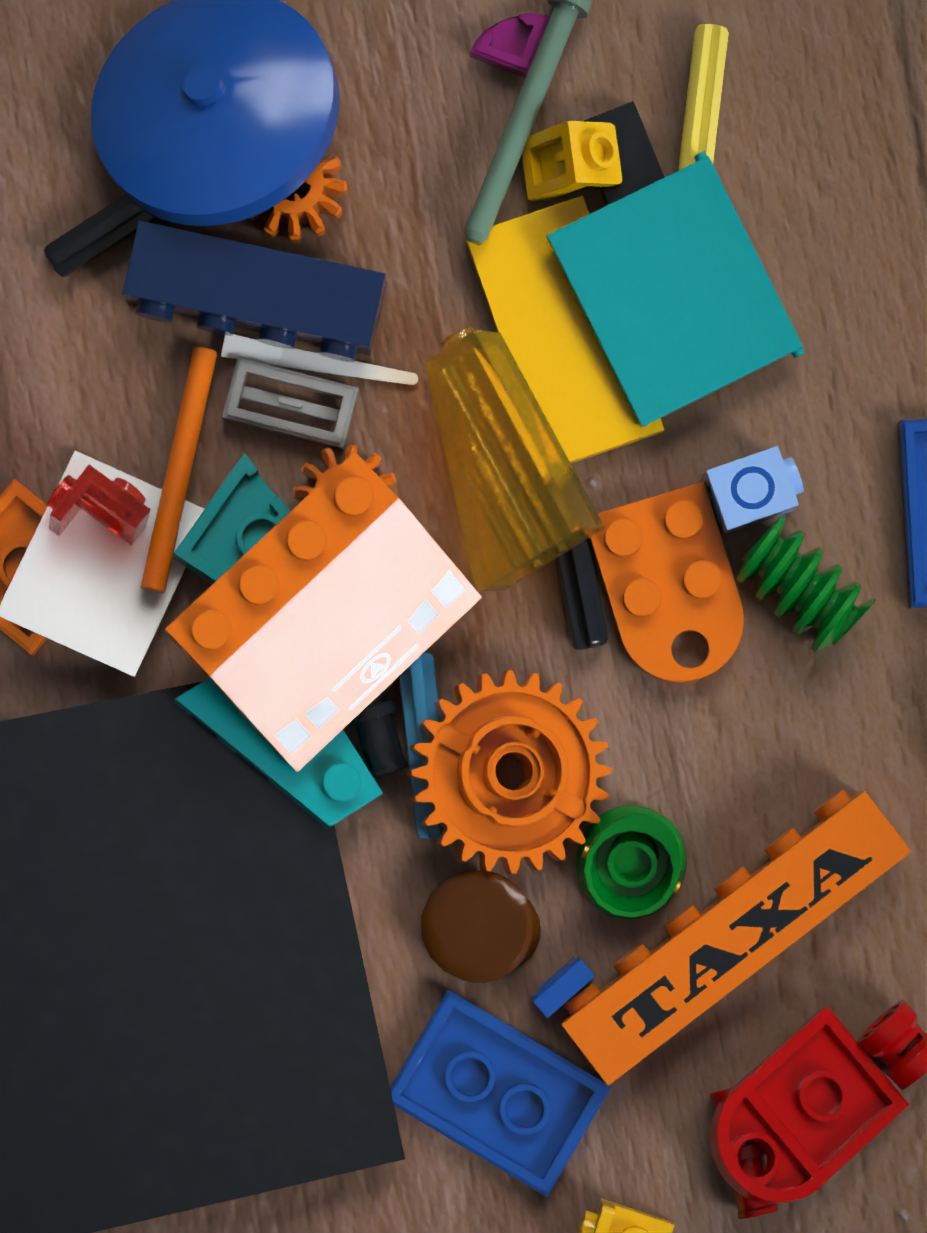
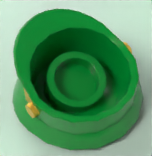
[576,805,687,920]

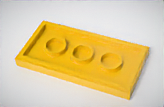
[465,195,665,469]

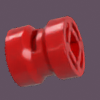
[857,1000,927,1090]

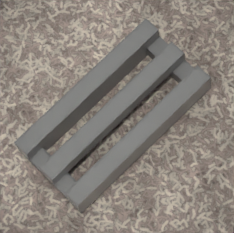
[222,357,359,450]

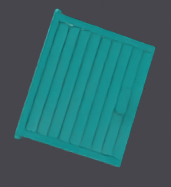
[546,151,805,428]

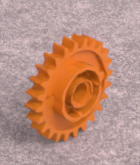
[407,670,612,874]

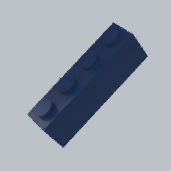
[122,221,387,362]

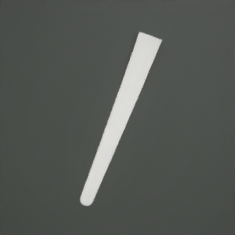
[221,334,418,385]

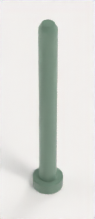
[464,0,593,245]

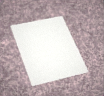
[0,451,204,677]

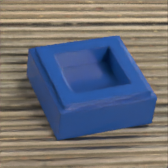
[531,957,595,1018]

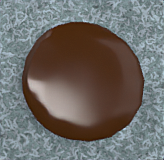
[421,871,541,983]

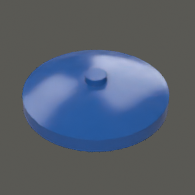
[91,0,340,226]

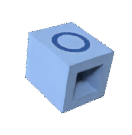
[701,446,804,536]

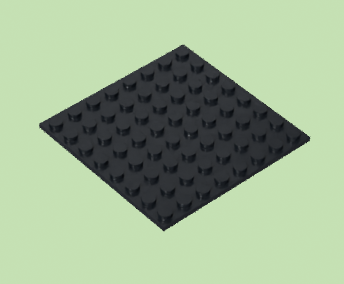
[0,681,405,1233]

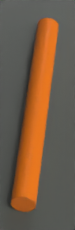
[140,347,217,594]

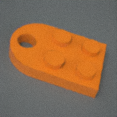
[584,482,744,683]

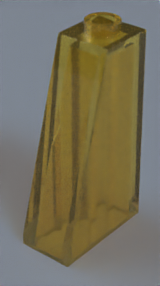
[425,327,605,592]

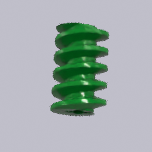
[737,514,876,653]

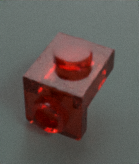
[47,465,151,546]

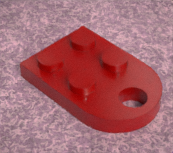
[710,1006,909,1204]

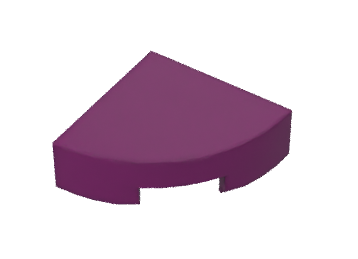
[470,13,550,78]

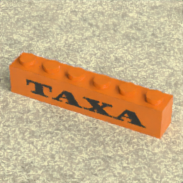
[559,789,912,1086]

